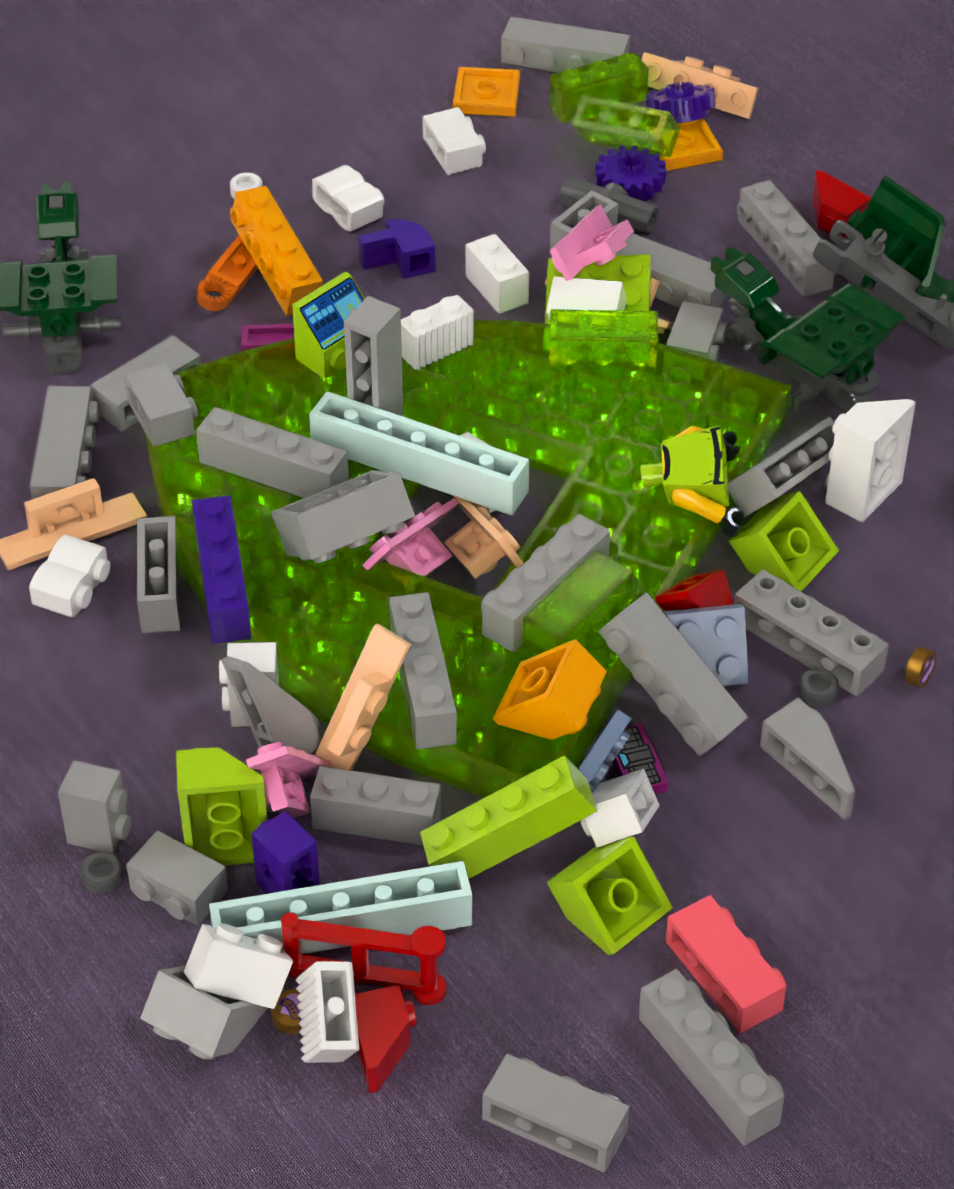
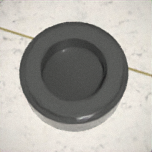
[798,668,839,707]
[80,851,124,894]

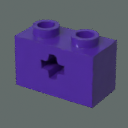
[251,811,320,894]

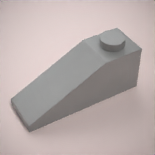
[221,656,322,754]
[760,698,855,820]

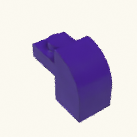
[358,219,436,279]

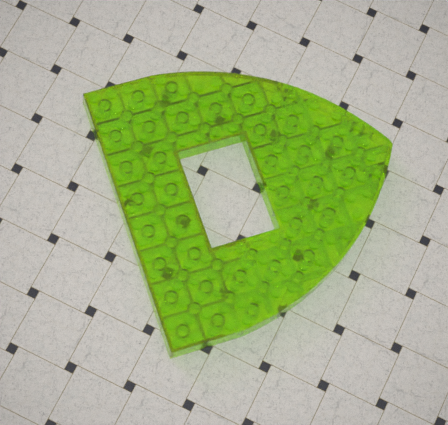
[146,319,791,798]

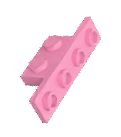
[550,204,634,281]
[363,498,459,588]
[246,742,332,818]

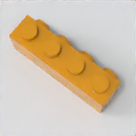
[230,185,323,316]

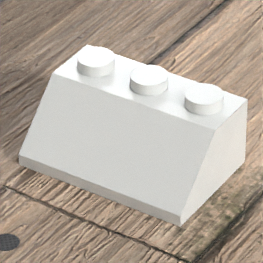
[825,399,916,522]

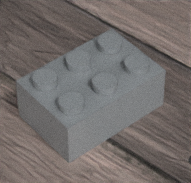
[271,470,415,563]

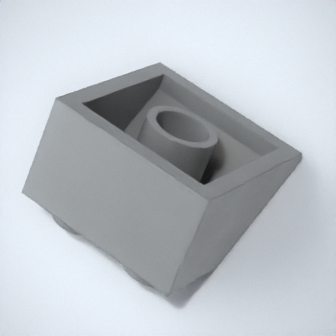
[140,965,267,1060]

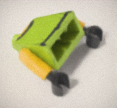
[641,426,745,537]

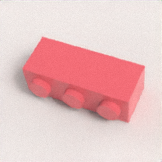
[666,895,787,1034]

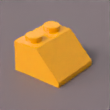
[492,639,607,740]

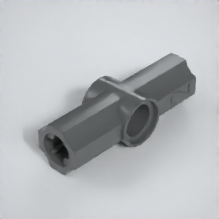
[558,175,659,234]

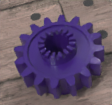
[646,82,716,123]
[595,145,667,202]

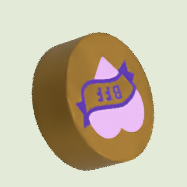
[905,646,937,688]
[271,989,303,1035]

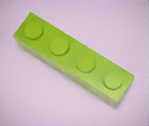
[420,755,598,879]

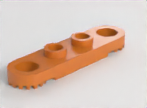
[196,235,259,311]

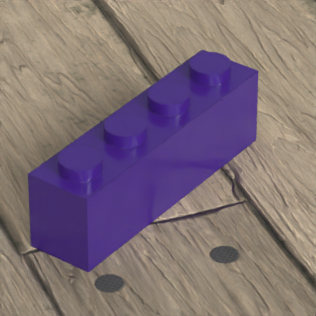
[192,495,251,644]

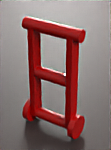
[281,912,446,1005]

